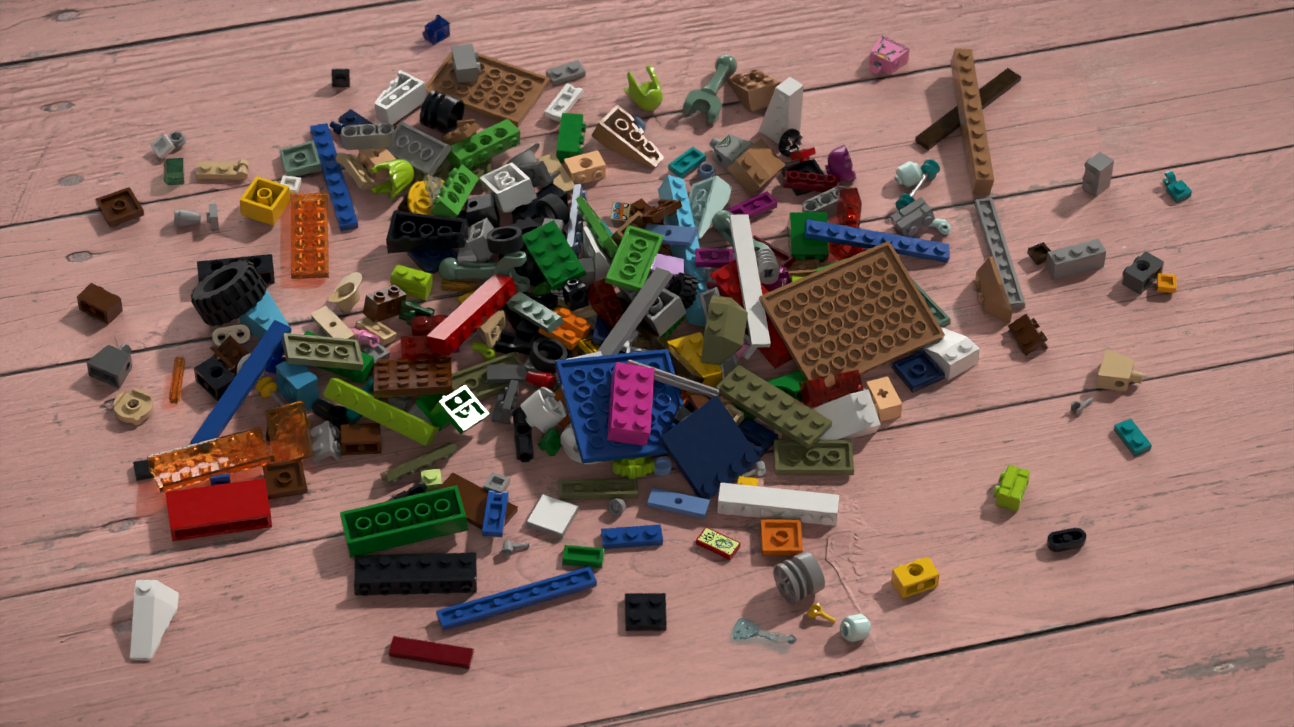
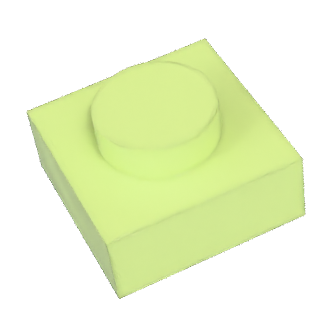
[420,469,442,490]

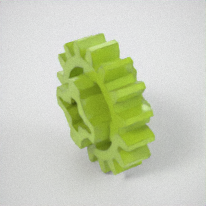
[612,456,655,479]

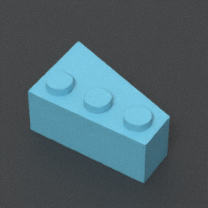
[239,289,291,354]

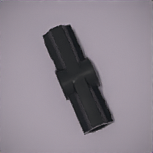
[512,407,534,463]

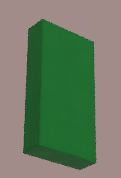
[562,545,605,568]

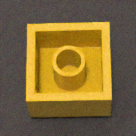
[239,176,291,226]

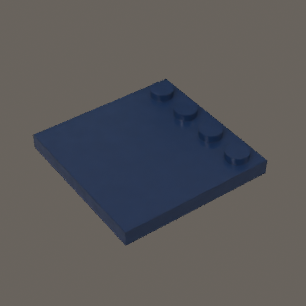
[658,395,761,500]

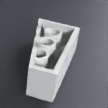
[759,77,804,144]

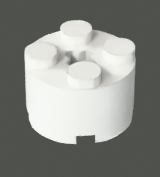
[520,387,567,434]

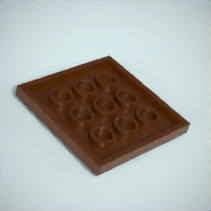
[374,355,453,398]

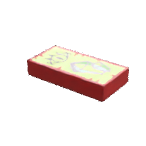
[696,527,741,561]

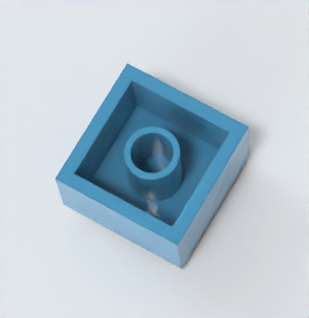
[276,361,319,414]

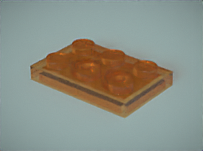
[265,400,314,463]

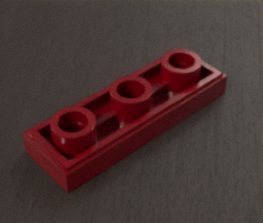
[783,171,840,192]

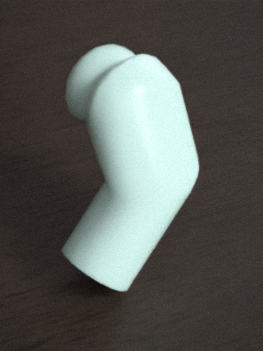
[927,218,951,235]

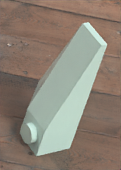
[688,176,732,239]

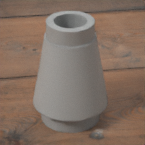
[174,209,201,227]

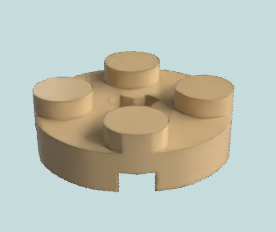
[114,389,153,425]

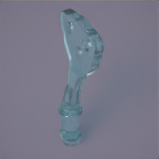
[733,618,796,644]

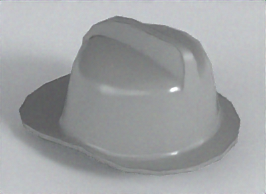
[506,143,540,166]

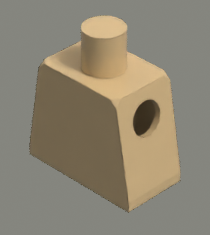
[1096,349,1144,391]

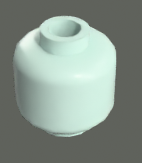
[894,161,923,188]
[840,614,871,642]

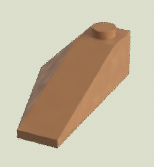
[591,105,664,169]

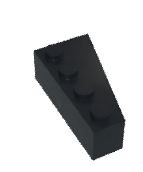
[386,211,468,253]

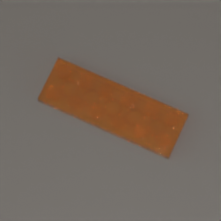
[291,193,329,279]

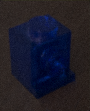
[422,14,450,45]

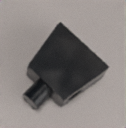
[456,193,500,228]

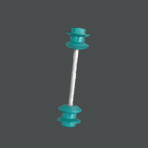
[896,159,940,210]

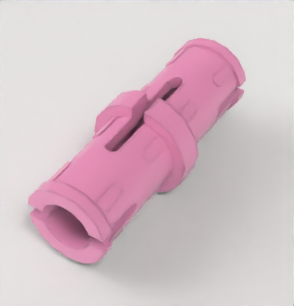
[350,328,380,347]

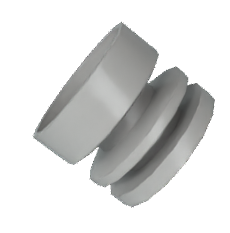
[773,551,825,604]

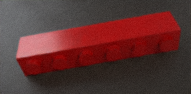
[427,274,517,356]

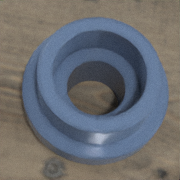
[698,163,716,180]

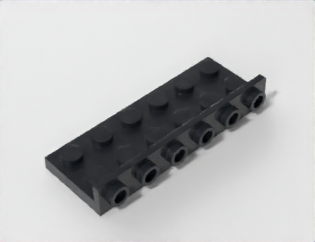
[354,553,477,596]

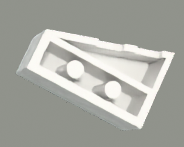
[374,70,427,125]

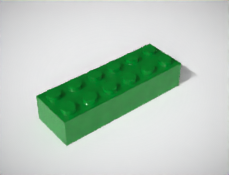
[340,485,468,558]

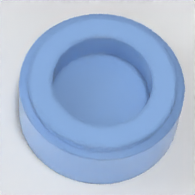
[653,457,672,476]

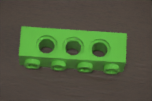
[448,119,520,169]
[430,164,479,218]

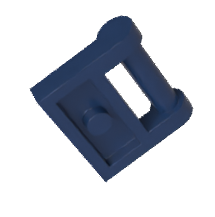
[738,417,778,458]

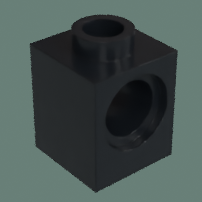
[561,278,589,311]

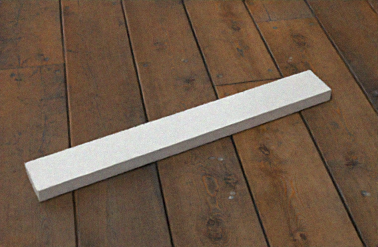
[729,215,771,348]

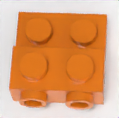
[538,307,592,350]

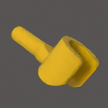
[807,603,836,624]

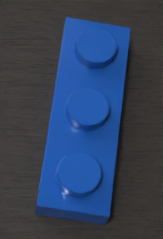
[601,524,663,549]

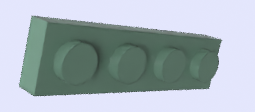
[506,292,564,334]

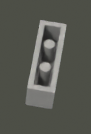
[1046,239,1106,280]

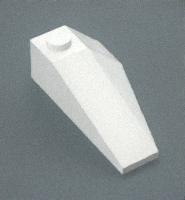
[130,580,179,661]

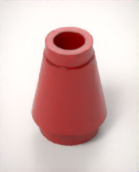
[526,371,556,391]

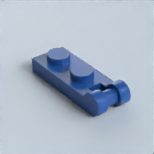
[482,490,509,538]

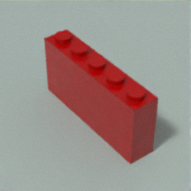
[165,478,272,542]

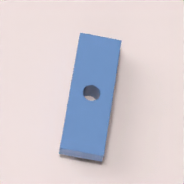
[645,224,698,246]
[647,487,710,519]

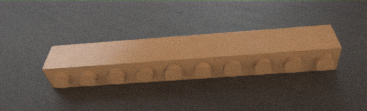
[950,48,994,195]

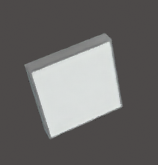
[526,494,579,539]

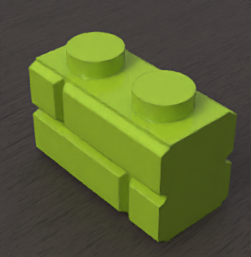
[390,265,433,300]
[993,465,1030,511]

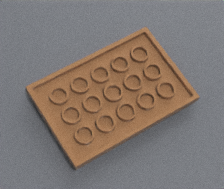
[425,51,550,127]

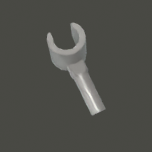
[1071,398,1093,416]
[741,461,766,477]
[502,540,530,556]

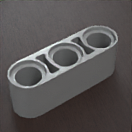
[341,123,395,150]
[802,186,849,217]

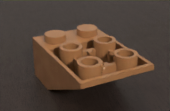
[727,69,780,111]

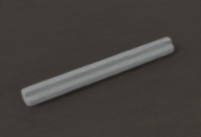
[627,360,719,399]

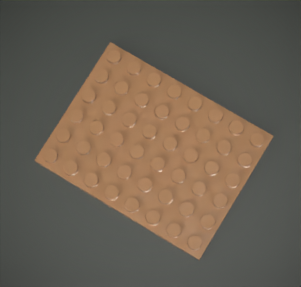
[759,241,945,395]

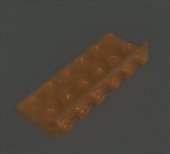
[147,427,275,493]

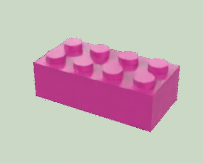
[607,362,654,446]

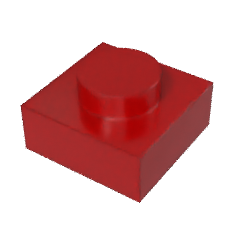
[790,147,816,162]

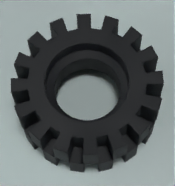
[669,272,699,309]

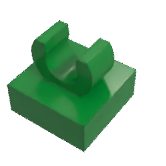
[537,428,562,456]

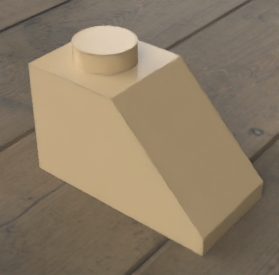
[478,311,508,348]

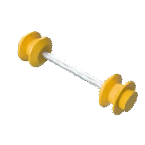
[256,377,311,434]

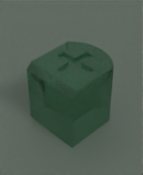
[164,158,185,185]

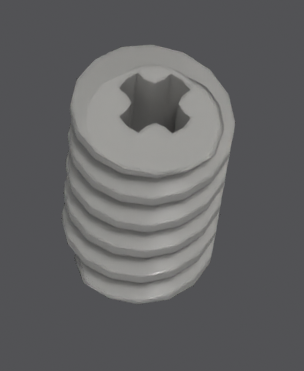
[755,248,780,284]

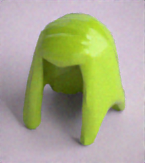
[624,65,663,111]
[370,159,414,200]

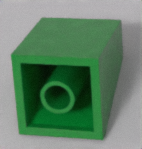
[787,212,829,262]

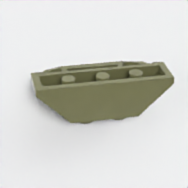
[701,295,748,365]

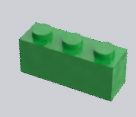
[556,113,587,164]

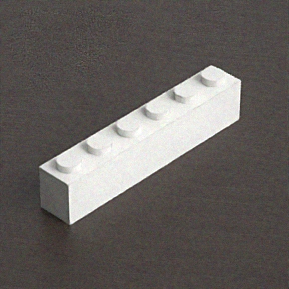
[717,483,839,526]

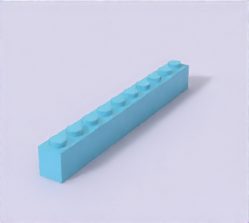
[658,175,709,327]

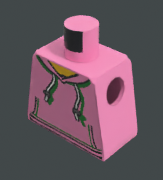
[869,35,910,74]

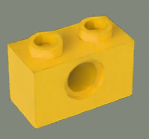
[891,557,940,599]

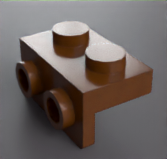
[1008,314,1049,355]
[210,336,250,373]

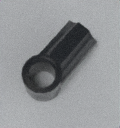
[312,398,349,431]

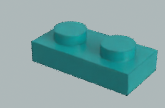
[668,147,706,178]
[1114,418,1152,456]

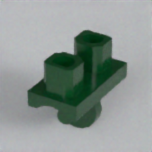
[399,300,435,330]

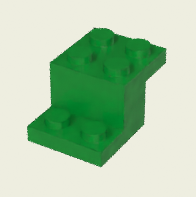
[415,385,490,434]

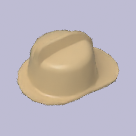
[328,272,363,312]

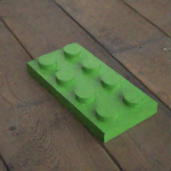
[575,195,618,259]
[605,225,664,293]

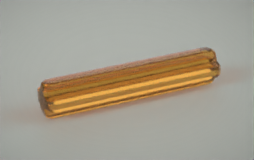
[169,356,185,404]

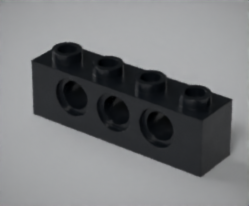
[197,254,275,284]

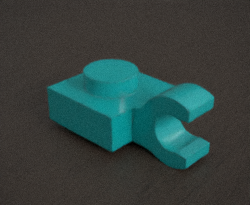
[1163,170,1192,203]

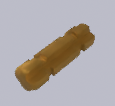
[441,279,478,292]

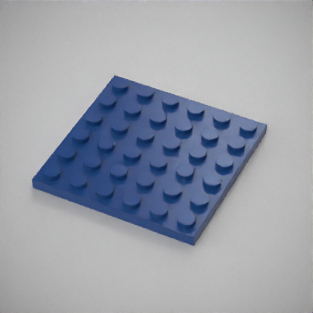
[555,349,685,464]

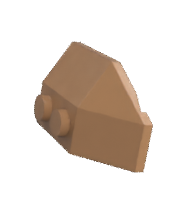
[973,256,1012,323]

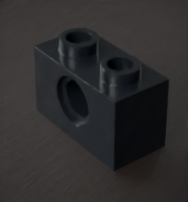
[194,356,235,402]

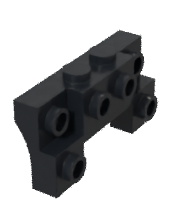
[495,292,558,355]

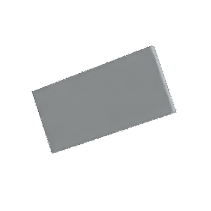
[386,121,452,177]

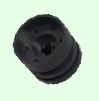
[420,90,465,134]

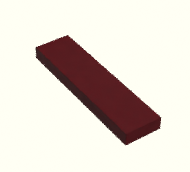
[389,636,474,669]

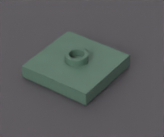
[279,141,322,177]

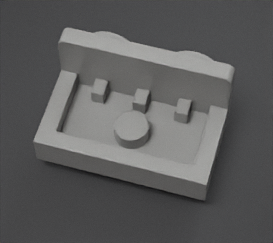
[308,421,342,463]

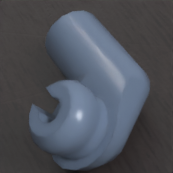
[632,114,646,132]

